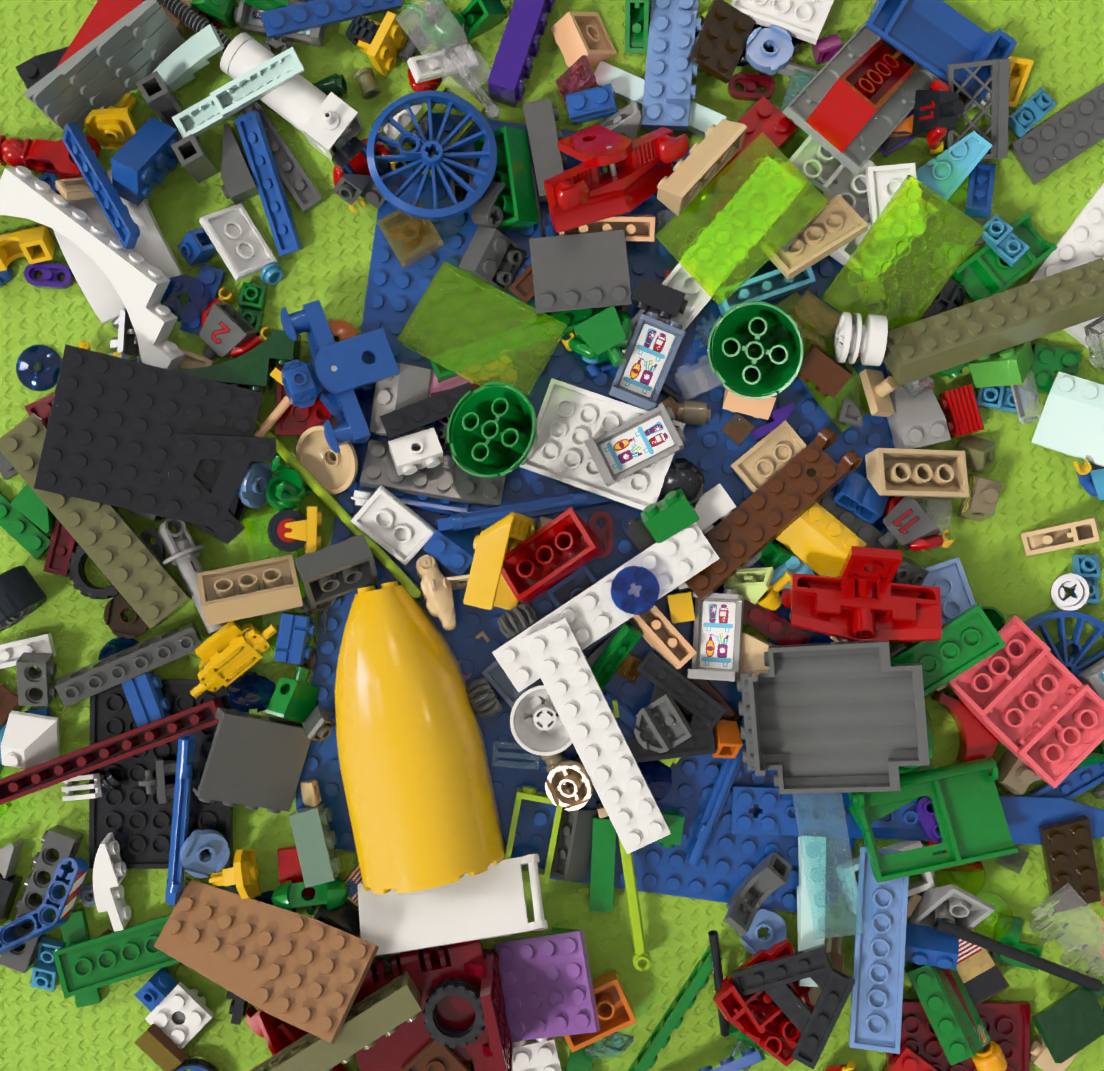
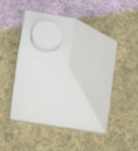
[0,710,60,769]

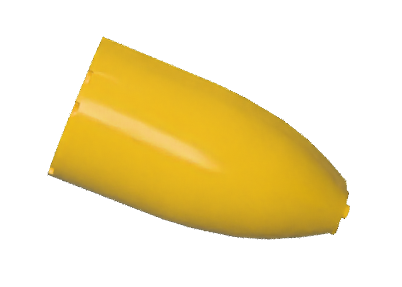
[334,581,506,894]

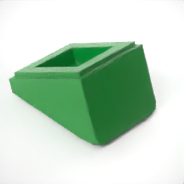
[757,540,793,570]

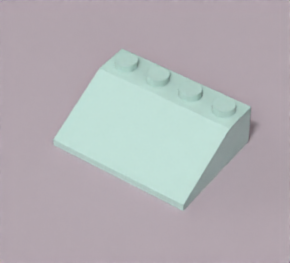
[1032,371,1104,467]

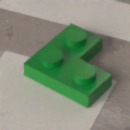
[1025,344,1081,394]
[990,913,1042,971]

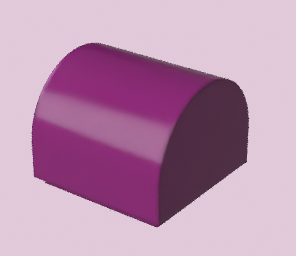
[812,34,842,65]

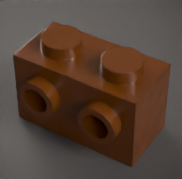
[798,343,853,398]

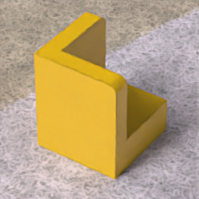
[666,591,695,624]

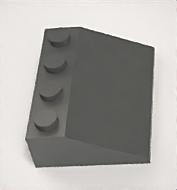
[529,229,632,314]

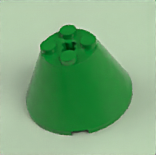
[707,301,804,399]
[447,382,538,478]

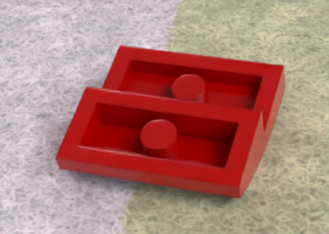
[277,846,315,897]

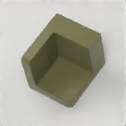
[958,435,996,472]

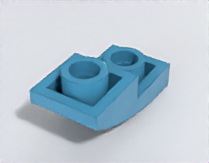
[1008,87,1057,138]
[978,214,1030,267]
[977,386,1028,415]
[1072,555,1101,605]
[31,937,65,992]

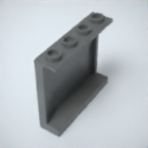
[192,707,311,813]

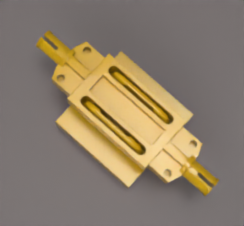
[190,621,278,699]

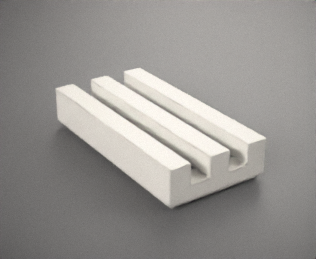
[61,773,102,801]

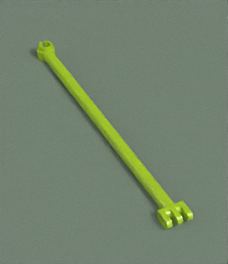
[255,418,423,598]
[611,700,652,971]

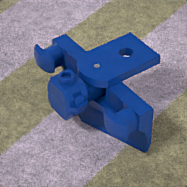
[280,300,400,453]

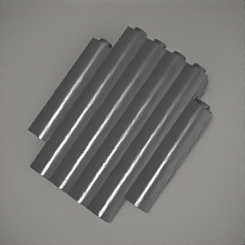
[737,639,930,794]

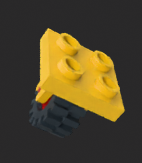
[346,11,407,77]

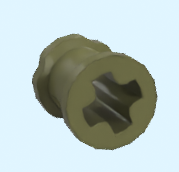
[354,67,382,100]

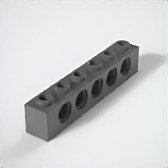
[55,620,203,707]
[0,825,84,973]

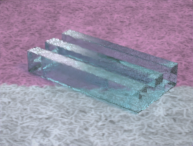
[492,741,540,770]

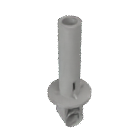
[158,518,228,634]

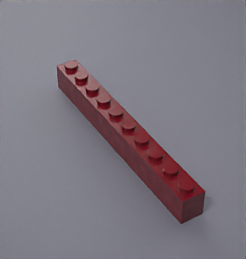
[0,697,224,805]

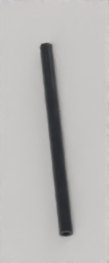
[933,917,1102,992]

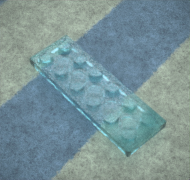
[792,793,865,939]

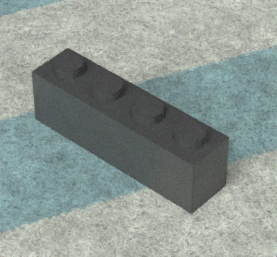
[523,98,567,202]

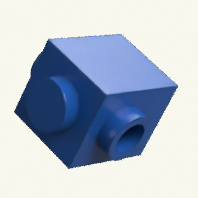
[178,228,217,266]
[135,968,179,1012]

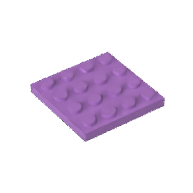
[495,930,600,1042]

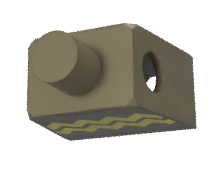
[957,474,1001,522]

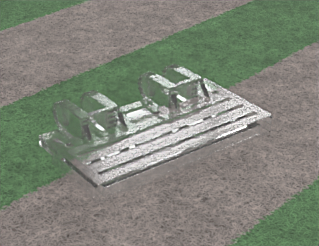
[1029,883,1104,979]

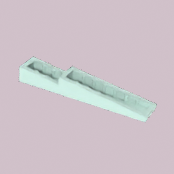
[172,47,305,138]
[590,61,727,139]
[797,836,826,987]

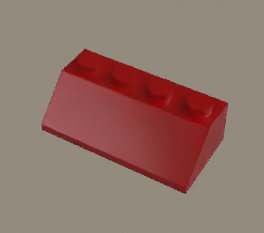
[501,507,604,603]

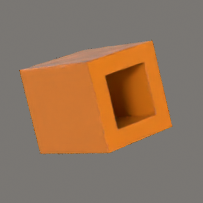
[712,720,743,759]

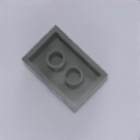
[294,534,379,607]

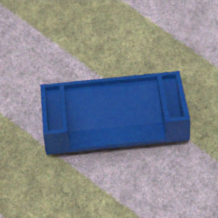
[865,0,1017,104]

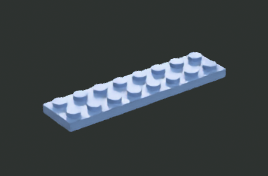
[849,846,909,1054]

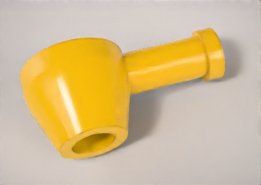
[757,571,792,611]

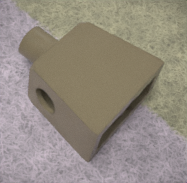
[995,749,1037,795]

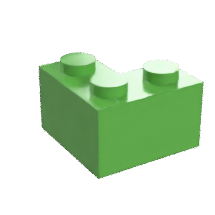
[969,341,1034,388]

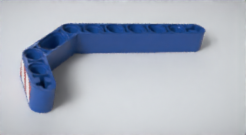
[0,857,89,955]

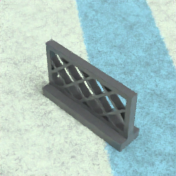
[947,58,1010,160]

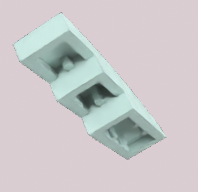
[152,24,225,92]

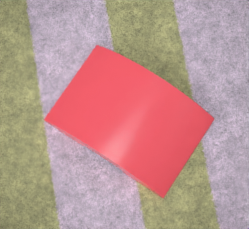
[947,615,1104,788]

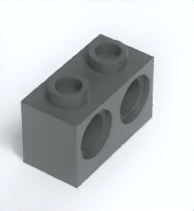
[16,652,57,706]

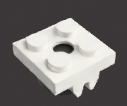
[145,981,214,1050]

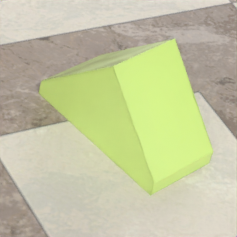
[724,567,774,604]

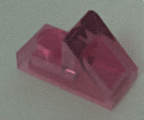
[556,55,598,102]

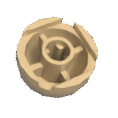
[545,760,594,811]

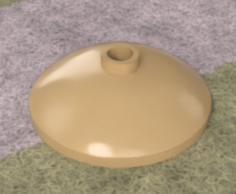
[296,425,358,494]

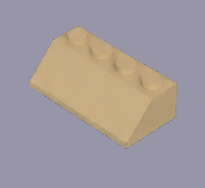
[657,119,747,216]
[865,448,969,498]
[197,554,303,626]

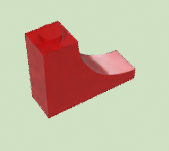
[931,691,999,763]

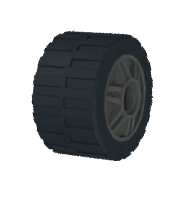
[0,566,47,632]

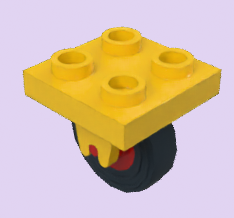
[267,506,322,554]

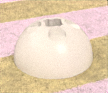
[510,685,572,756]

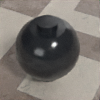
[660,458,705,504]

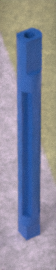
[436,491,613,531]
[685,716,746,866]
[165,734,196,906]

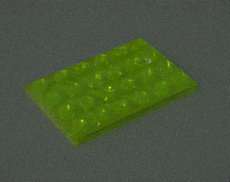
[655,132,829,306]
[821,175,985,331]
[397,261,567,397]

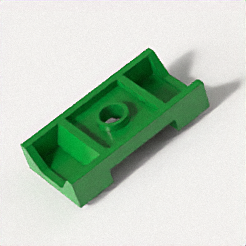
[950,212,1057,302]

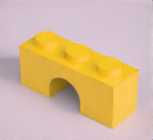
[0,225,56,272]

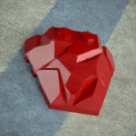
[713,940,814,1067]

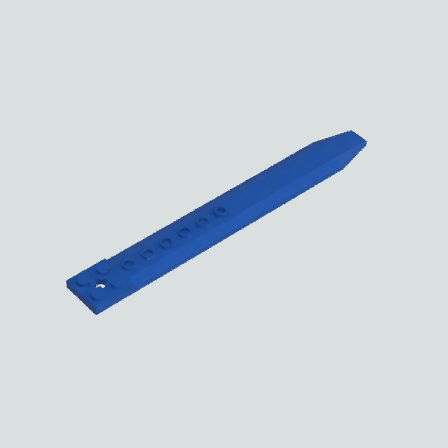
[730,785,1104,845]

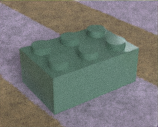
[289,803,343,888]

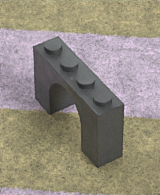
[136,71,218,183]

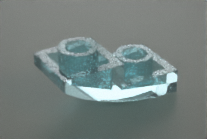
[584,1032,634,1059]

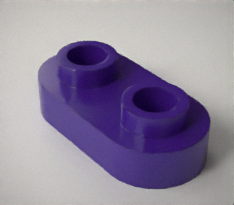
[24,262,74,289]
[915,796,942,844]

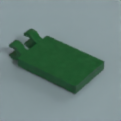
[1031,983,1104,1064]

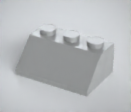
[370,363,432,437]

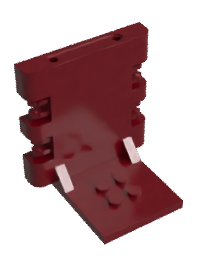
[353,939,514,1071]

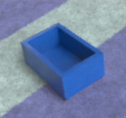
[111,117,178,206]

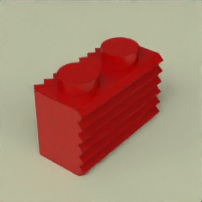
[938,384,985,438]

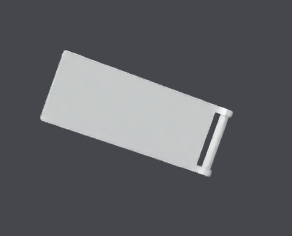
[357,854,548,956]

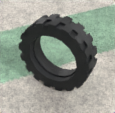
[68,545,120,599]
[422,978,485,1048]

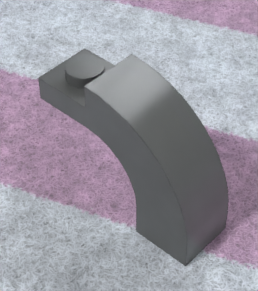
[724,851,792,936]

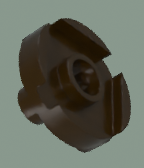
[104,594,149,639]

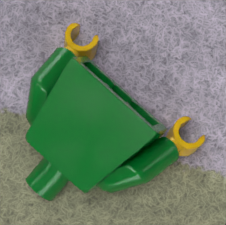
[561,305,632,367]

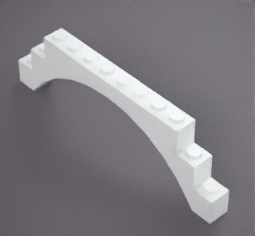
[0,166,185,371]

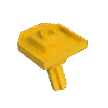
[84,93,138,149]
[209,848,261,899]

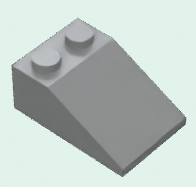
[887,377,951,449]
[910,884,995,930]

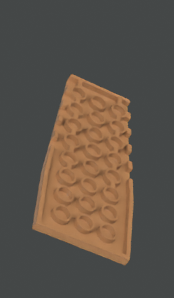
[154,880,379,1044]

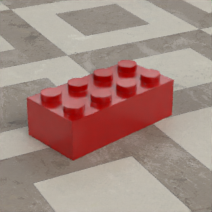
[711,96,798,199]

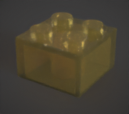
[377,201,444,269]

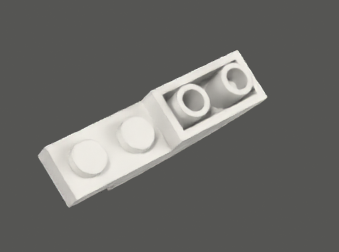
[93,832,131,932]

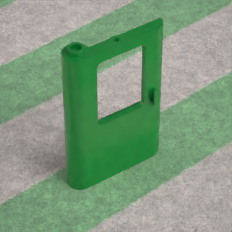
[848,757,1019,883]

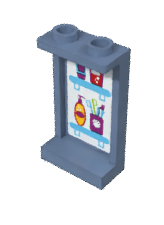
[608,311,686,411]

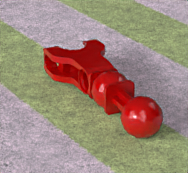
[0,135,101,179]

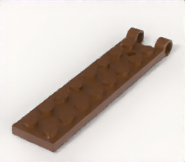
[684,427,863,602]

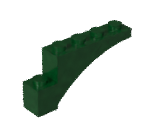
[174,330,301,392]

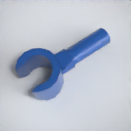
[585,363,617,378]

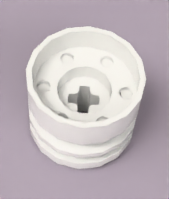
[834,312,888,366]

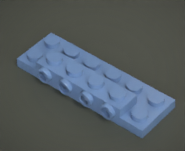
[641,0,702,131]

